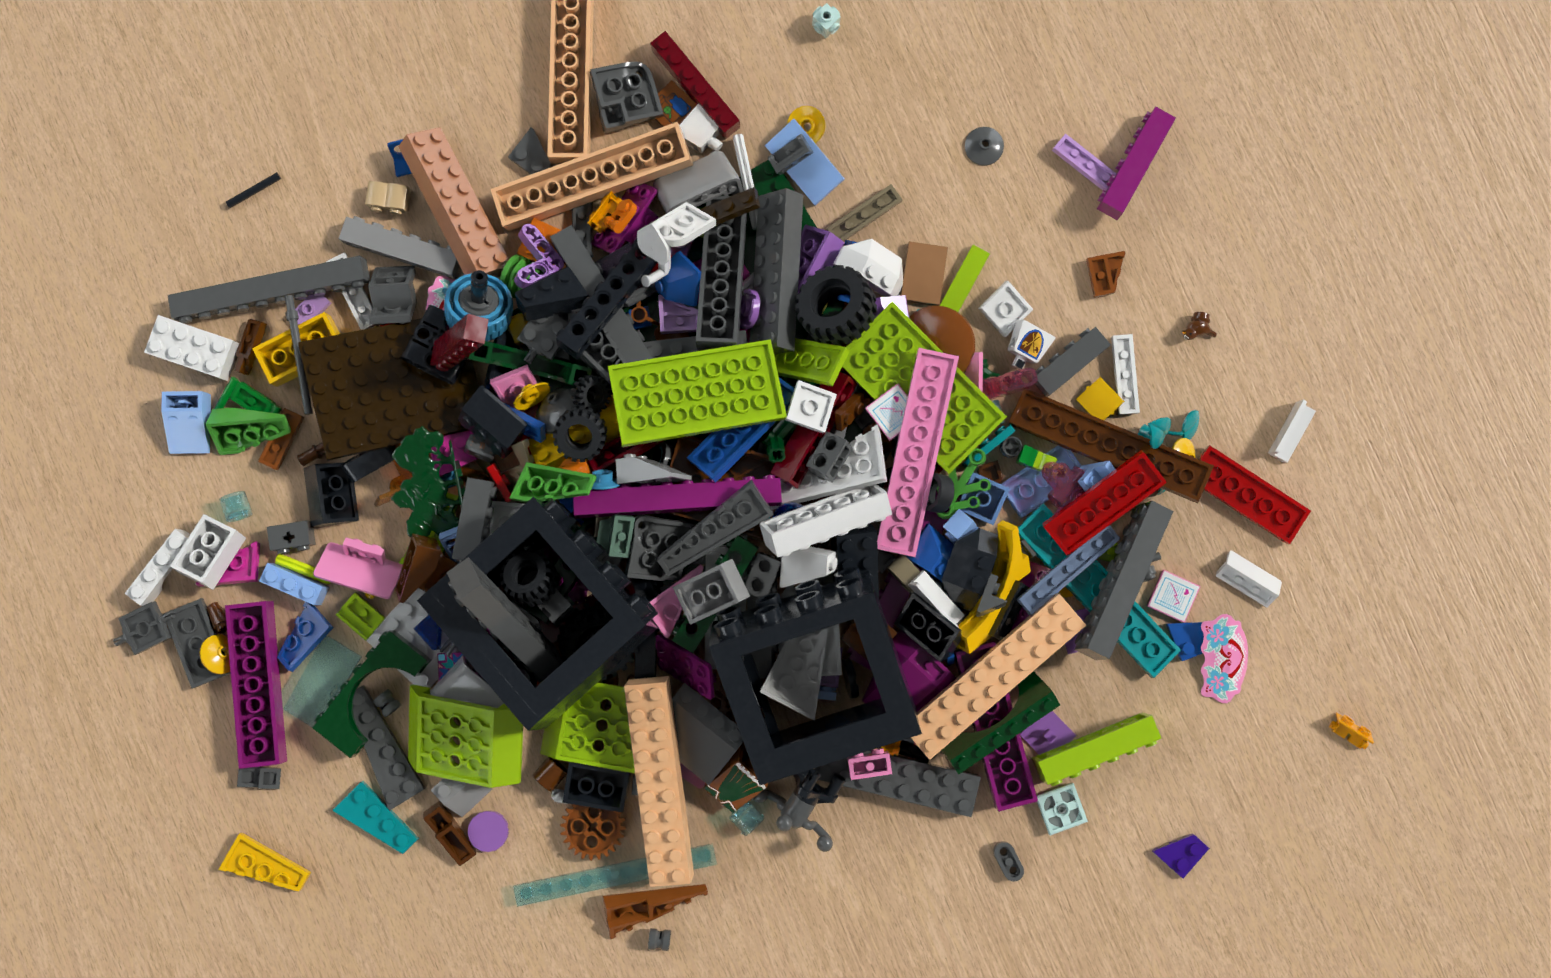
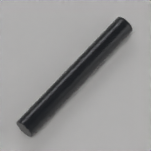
[226,172,281,208]

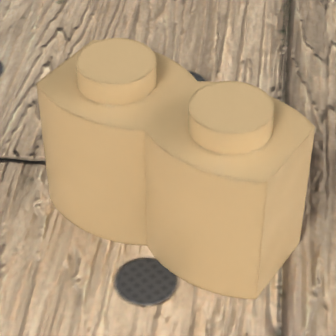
[365,181,411,215]

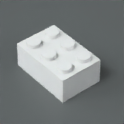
[170,514,246,590]

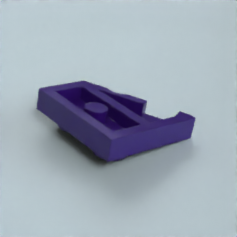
[1152,833,1210,879]

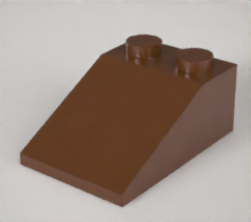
[395,533,443,603]

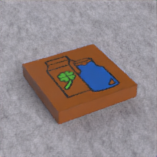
[655,80,697,127]

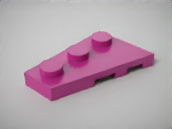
[196,541,260,587]

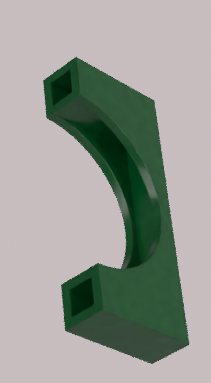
[466,341,592,385]
[312,630,432,758]
[941,671,1060,775]

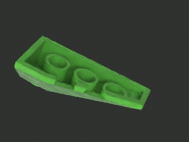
[206,407,291,455]
[510,462,597,503]

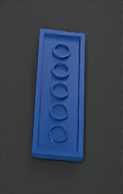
[687,378,794,483]

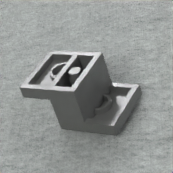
[368,265,417,325]

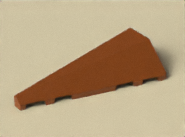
[603,884,708,939]

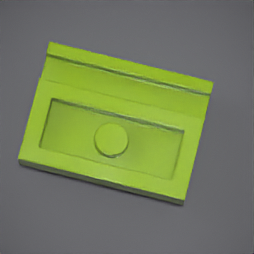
[335,592,386,641]

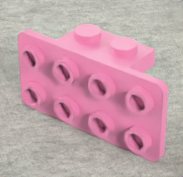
[314,538,403,599]

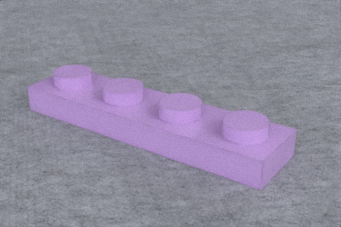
[1052,134,1116,191]

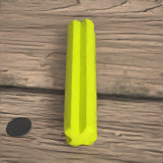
[275,554,331,584]

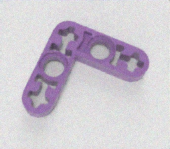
[514,224,564,289]

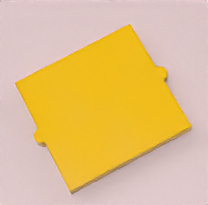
[1076,377,1125,421]

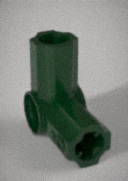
[760,412,798,463]

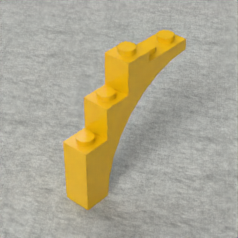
[957,520,1031,654]

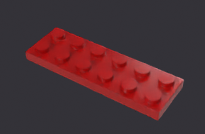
[1199,445,1311,544]
[1042,450,1167,556]

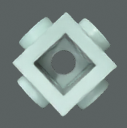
[812,3,841,38]

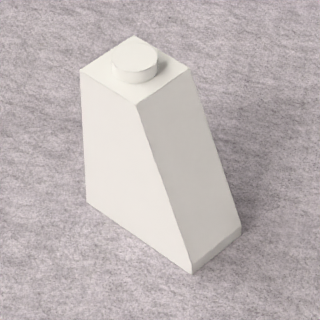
[780,547,837,588]

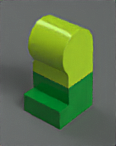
[1016,445,1057,474]

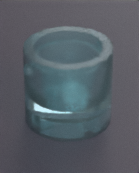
[219,491,253,523]
[729,801,764,836]

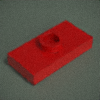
[487,463,512,503]

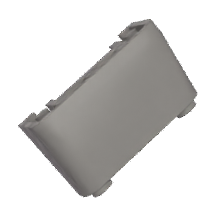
[653,151,743,214]
[430,655,504,720]

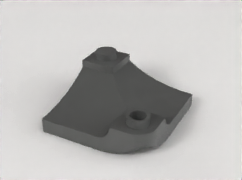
[590,61,663,134]
[625,515,695,581]

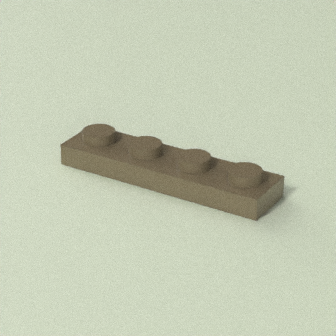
[827,184,903,242]

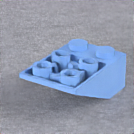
[161,391,211,454]

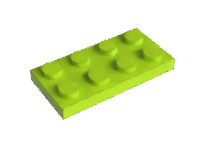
[774,338,850,386]

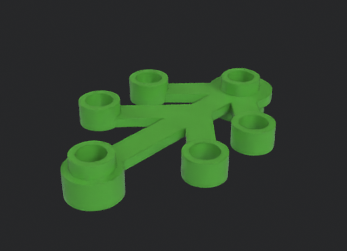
[937,448,991,519]

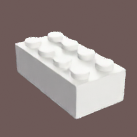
[144,315,240,381]

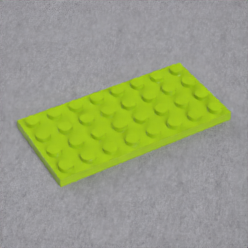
[842,301,1007,474]
[608,339,787,447]

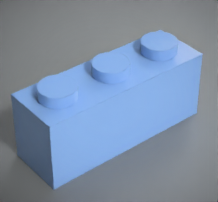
[259,563,329,605]

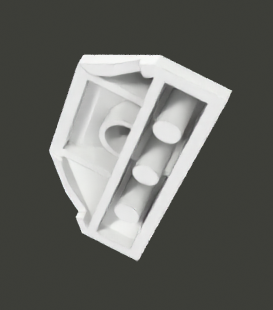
[833,239,903,297]

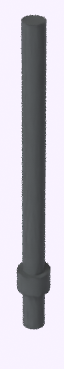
[285,295,313,415]

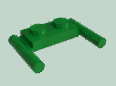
[214,377,282,442]

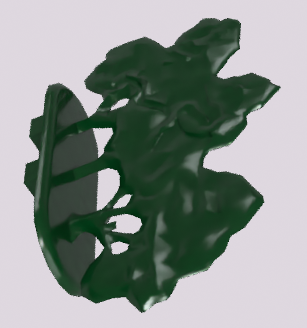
[391,426,465,539]

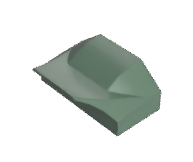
[597,514,635,558]

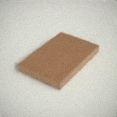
[901,241,948,306]

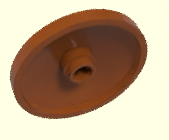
[909,306,975,373]

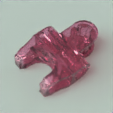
[983,368,1038,400]
[1042,461,1085,510]

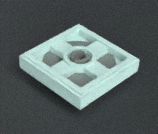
[1037,782,1088,836]

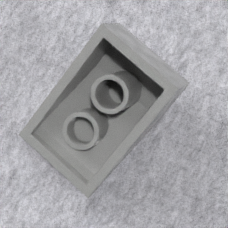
[616,454,692,487]
[673,559,750,625]

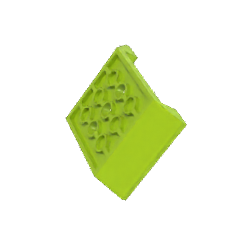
[540,682,673,773]
[408,684,523,788]

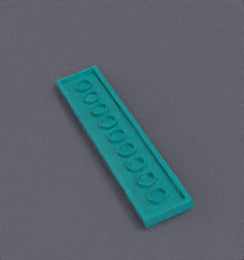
[1018,503,1181,678]

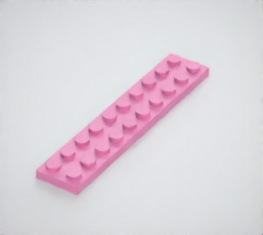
[877,348,959,557]

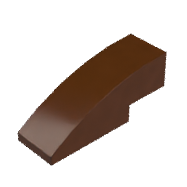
[423,801,476,866]

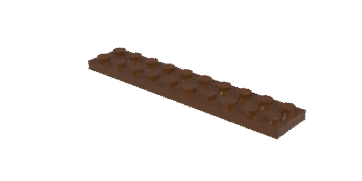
[1008,388,1214,504]

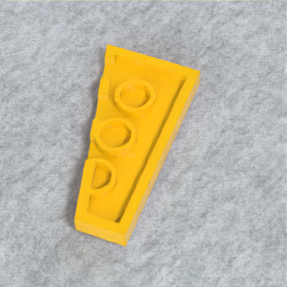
[218,832,311,892]

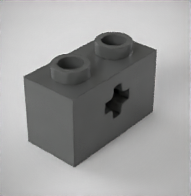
[267,520,316,554]

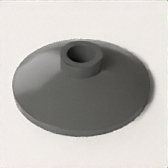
[965,127,1004,166]

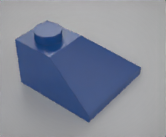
[655,251,701,307]
[905,524,954,582]

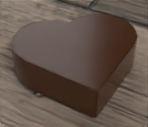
[977,460,1003,483]

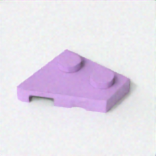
[658,295,698,334]

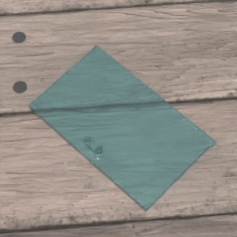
[281,635,362,727]

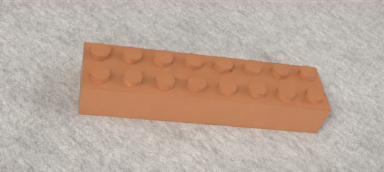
[398,127,509,278]

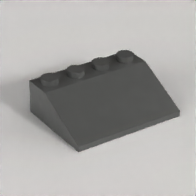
[672,683,743,785]

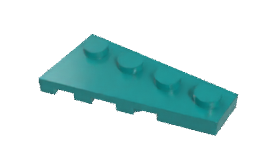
[332,781,419,854]

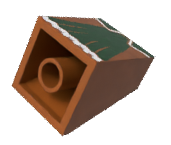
[704,742,768,813]

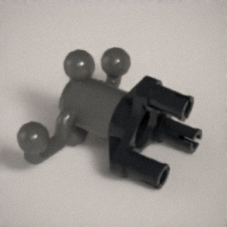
[753,769,846,852]

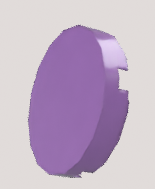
[740,289,760,330]
[468,811,509,852]

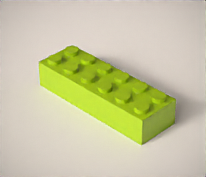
[1031,712,1162,786]

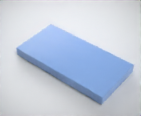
[765,119,845,205]
[1001,445,1082,519]

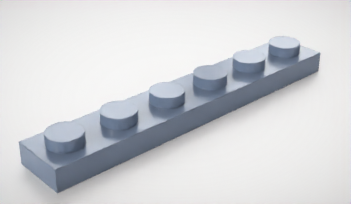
[1016,525,1120,615]

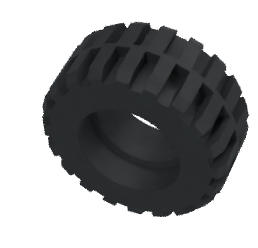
[795,265,877,346]

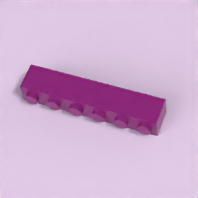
[1097,106,1176,220]

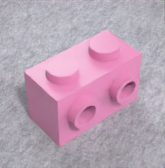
[847,748,892,780]

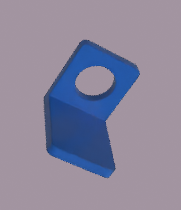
[387,139,412,177]

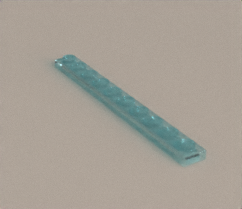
[513,843,717,907]

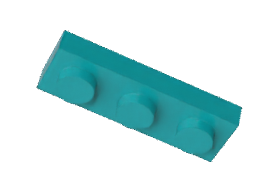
[962,425,1015,469]

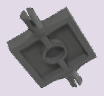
[517,312,569,364]
[113,601,176,655]

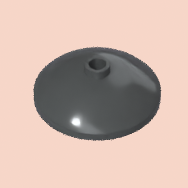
[535,384,588,434]

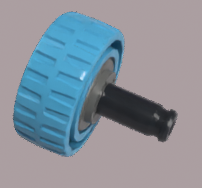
[444,270,513,341]

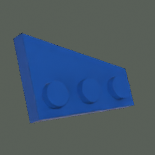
[277,602,334,672]
[1166,622,1204,661]

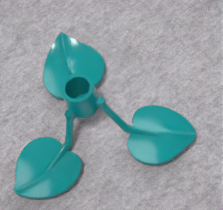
[1138,410,1199,495]

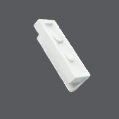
[1268,399,1316,463]
[1216,551,1282,607]
[908,571,964,628]

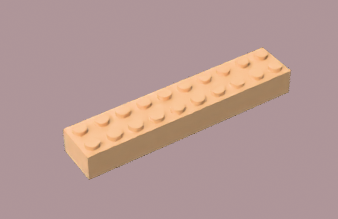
[548,0,594,164]
[490,122,693,231]
[910,594,1086,760]
[624,676,694,887]

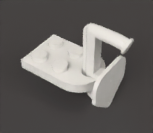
[637,202,716,287]

